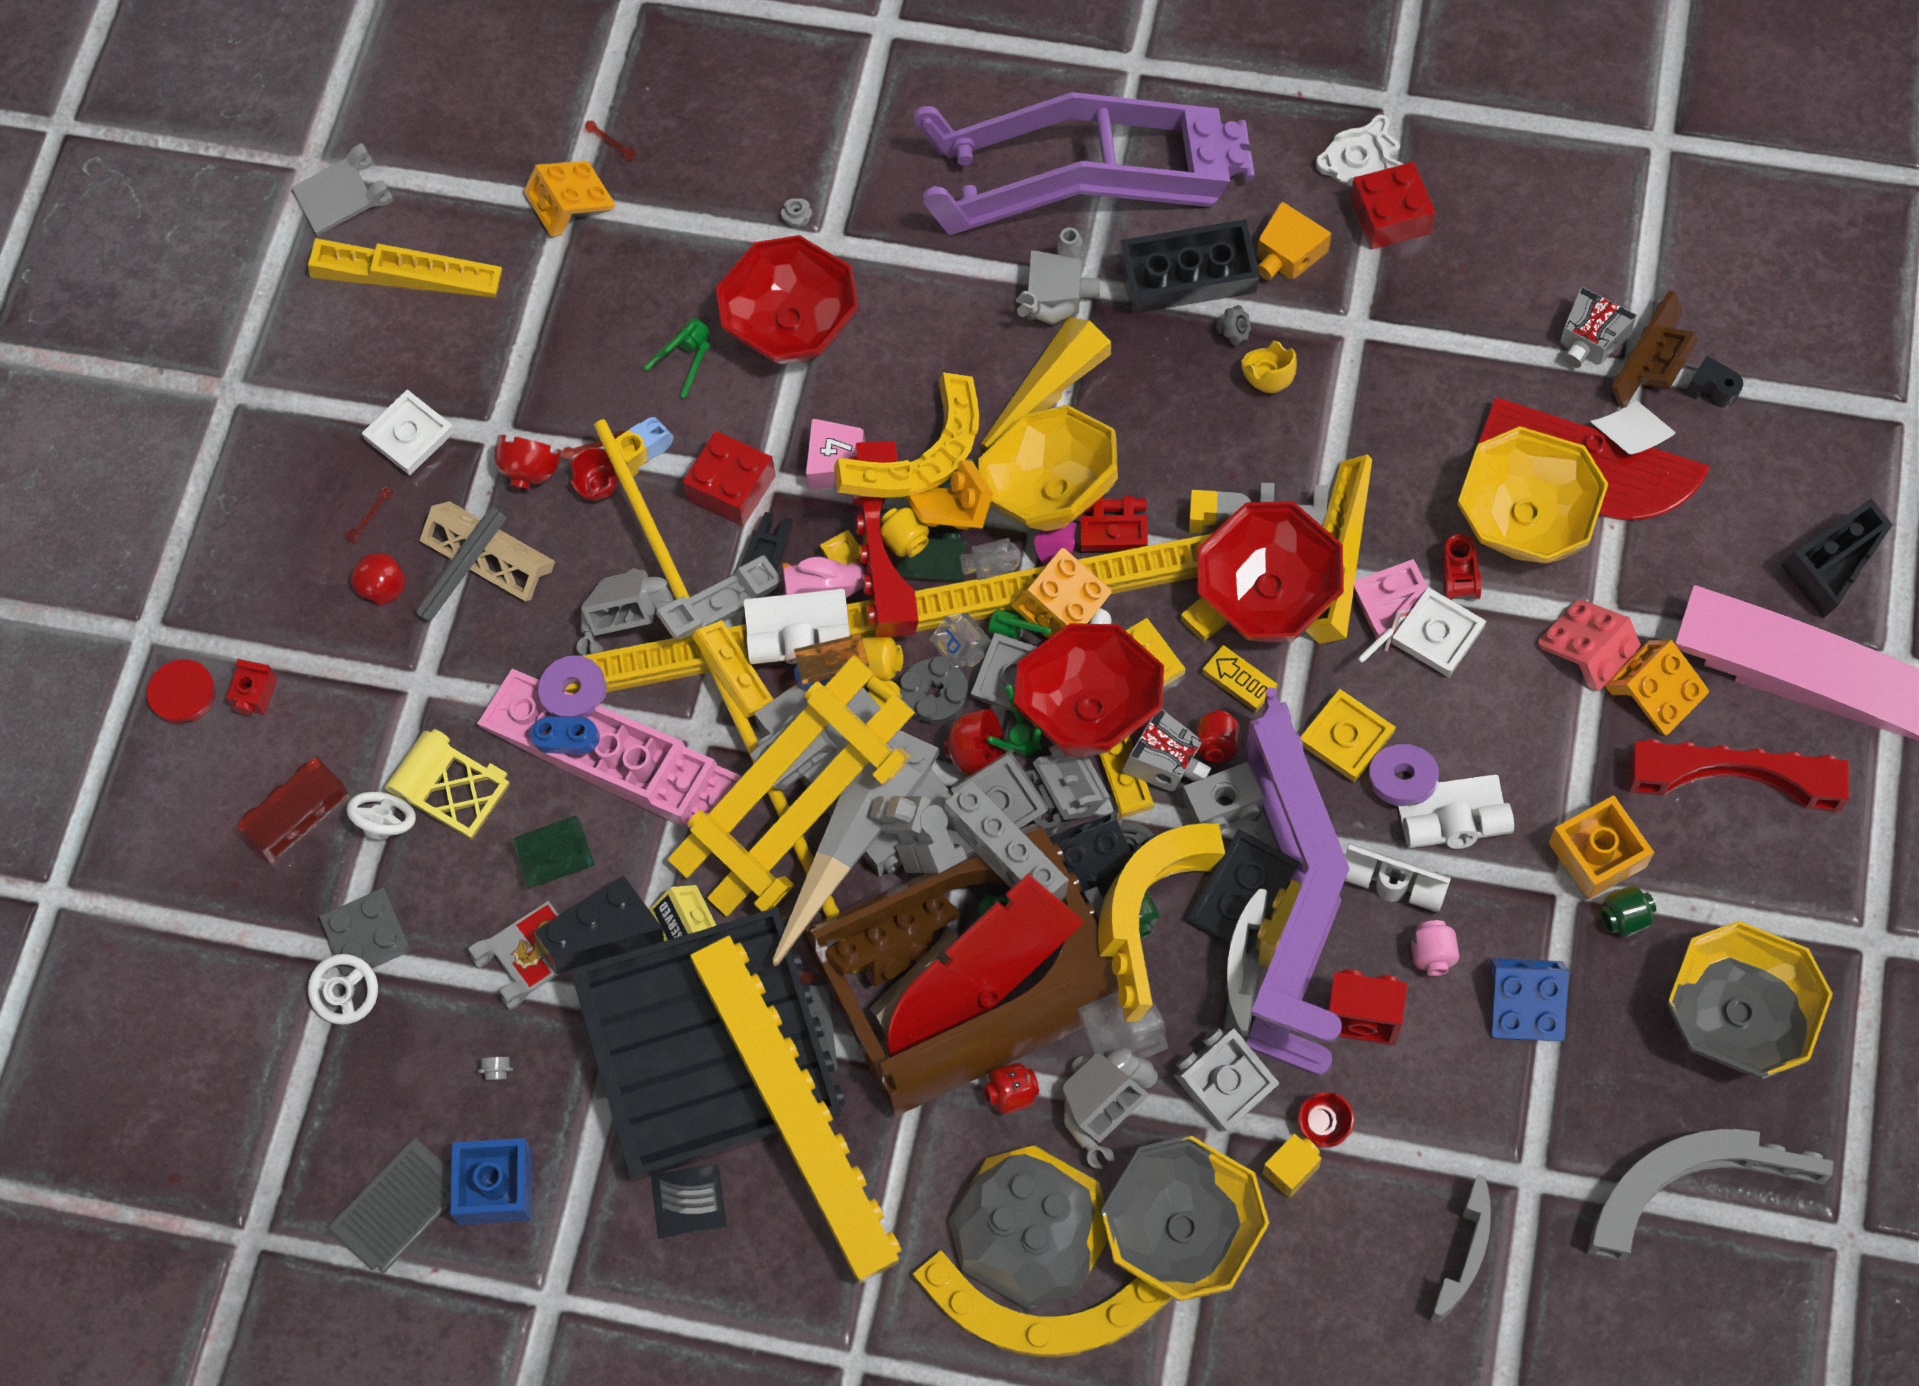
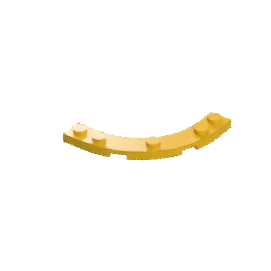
[833,372,979,498]
[913,1250,1173,1357]

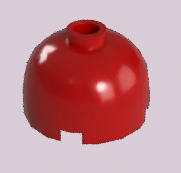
[494,434,562,490]
[944,709,1005,776]

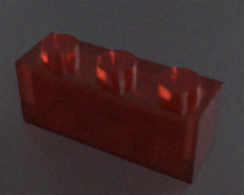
[237,757,350,864]

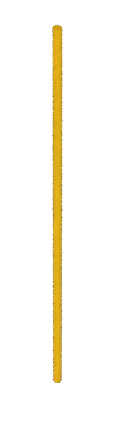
[594,420,866,974]

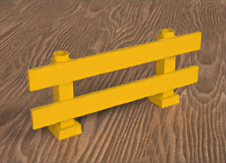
[667,655,916,917]

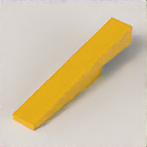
[308,238,502,298]
[1305,454,1372,644]

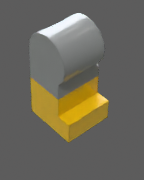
[1189,490,1251,534]

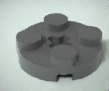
[900,656,968,725]

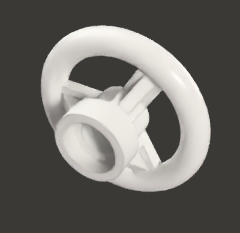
[347,792,416,840]
[308,954,378,1025]

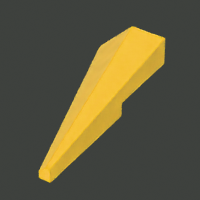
[980,317,1111,452]

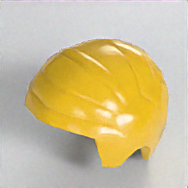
[1241,341,1297,394]

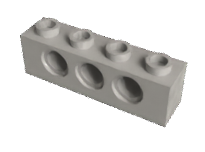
[944,780,1069,900]

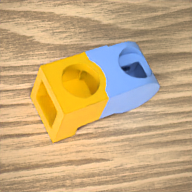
[615,417,674,477]

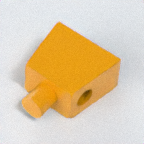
[1257,202,1331,280]

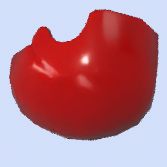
[570,447,620,501]
[350,553,406,605]
[1297,1092,1355,1148]

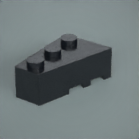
[1781,498,1893,618]
[534,875,664,974]

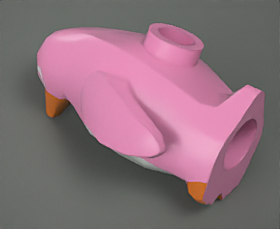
[782,557,867,597]

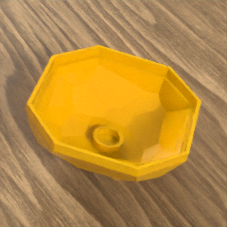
[979,405,1118,531]
[1458,426,1608,564]

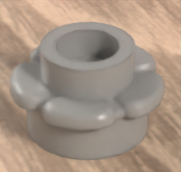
[781,198,812,228]
[478,1057,513,1080]

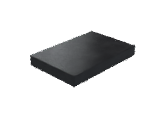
[1187,828,1300,955]

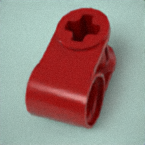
[1441,534,1481,600]

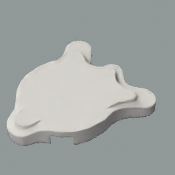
[1316,115,1403,186]

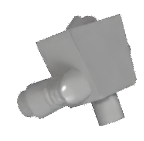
[1016,228,1100,325]
[577,569,676,656]
[1063,1048,1158,1169]

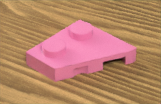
[1353,559,1428,639]

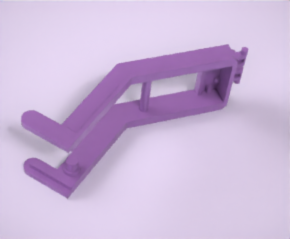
[914,92,1255,236]
[1245,687,1349,1075]

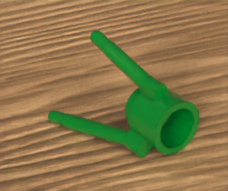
[643,318,710,399]
[989,609,1051,640]
[987,685,1043,757]

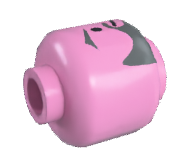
[1410,920,1459,976]

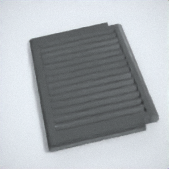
[327,1137,451,1273]

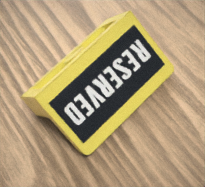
[649,885,717,941]

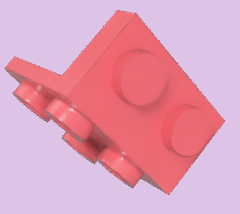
[1538,600,1641,691]

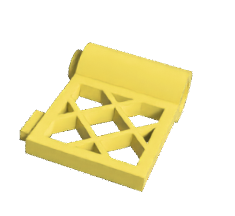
[385,729,510,840]

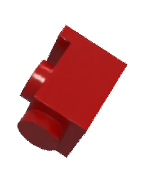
[226,659,278,716]

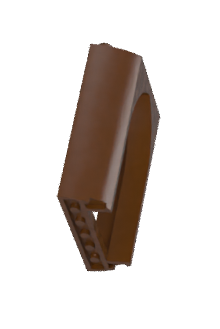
[801,824,1123,1117]

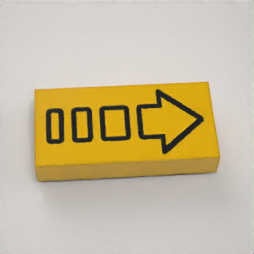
[1202,645,1277,713]

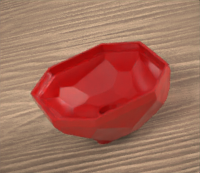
[716,235,858,364]
[1198,501,1344,643]
[1014,623,1164,758]

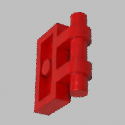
[1081,495,1148,552]

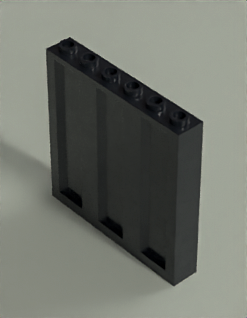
[570,907,846,1182]

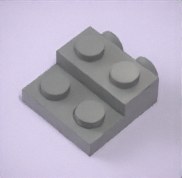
[1173,1028,1280,1131]

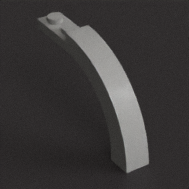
[1587,1129,1834,1261]

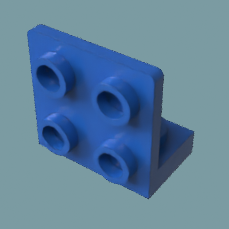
[1490,958,1569,1041]

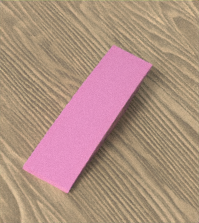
[1675,585,1919,741]
[477,669,743,829]

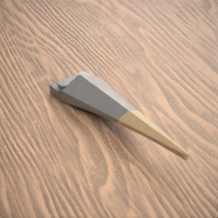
[773,730,939,966]

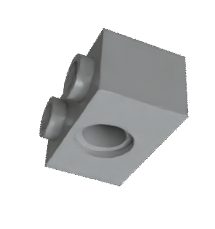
[1182,762,1265,831]

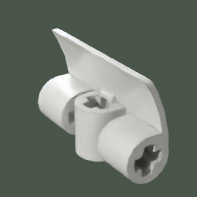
[744,589,852,664]
[1398,775,1514,849]
[1345,843,1451,913]

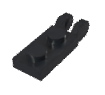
[740,512,793,597]

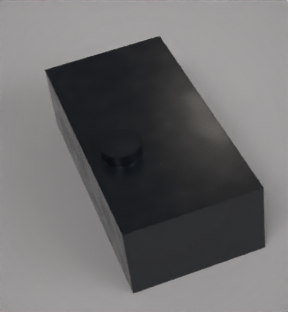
[1119,219,1259,314]

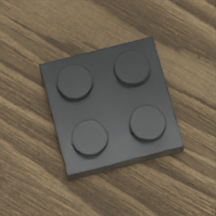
[319,887,412,977]

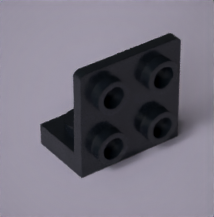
[1052,810,1133,898]

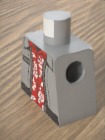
[1560,287,1637,368]
[1122,709,1211,791]

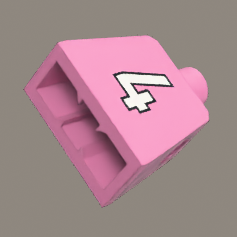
[806,419,865,490]

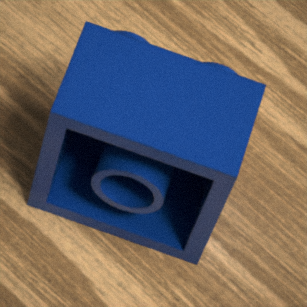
[451,1138,533,1225]

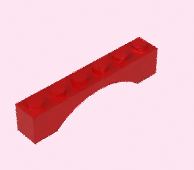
[848,441,919,637]
[1629,739,1849,812]

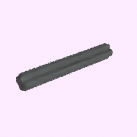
[416,507,506,621]

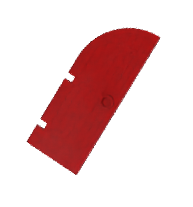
[1468,397,1710,520]
[887,873,1084,1058]

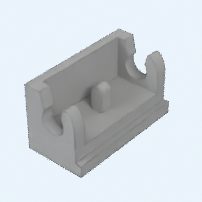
[1033,746,1110,820]

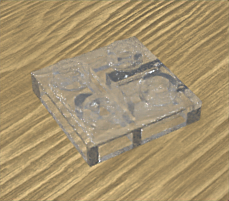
[1077,991,1169,1059]

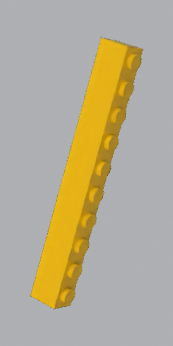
[690,936,902,1284]

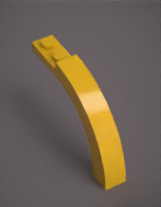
[1098,823,1225,1022]

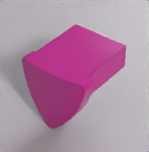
[1034,522,1077,566]

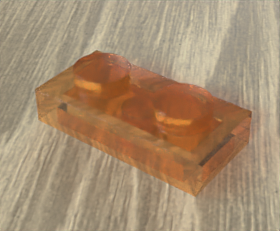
[794,634,869,685]

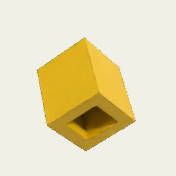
[1262,1133,1322,1199]

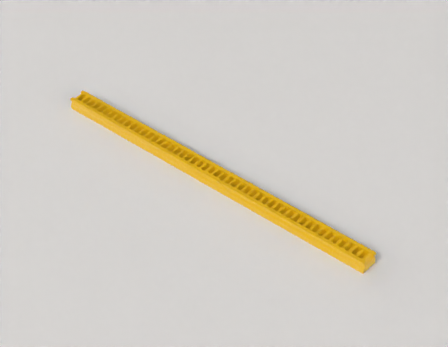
[565,533,1213,694]

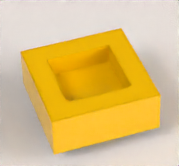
[820,530,860,564]
[1180,598,1227,642]

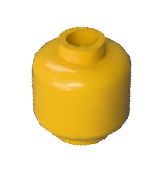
[880,508,929,558]
[851,636,903,680]

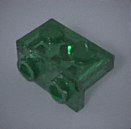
[897,531,969,581]
[512,816,595,888]

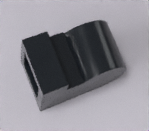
[1685,356,1744,408]

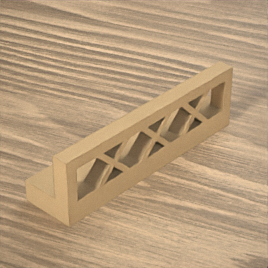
[419,501,555,601]

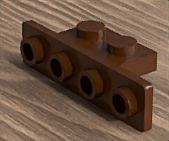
[1612,290,1698,407]
[826,895,960,986]

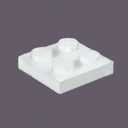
[362,390,455,476]
[1391,587,1486,678]

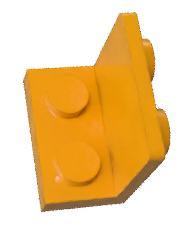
[524,161,615,237]
[905,460,993,530]
[1011,548,1112,639]
[1605,640,1709,735]

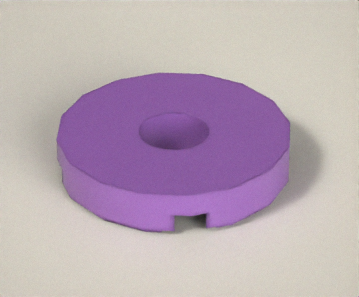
[538,656,607,718]
[1369,744,1439,806]

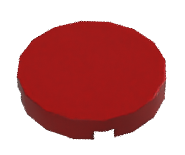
[147,659,216,725]

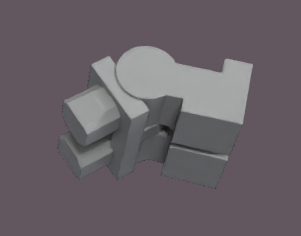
[870,796,967,873]

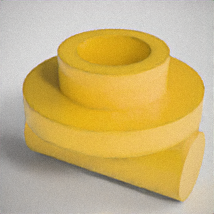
[867,676,902,708]

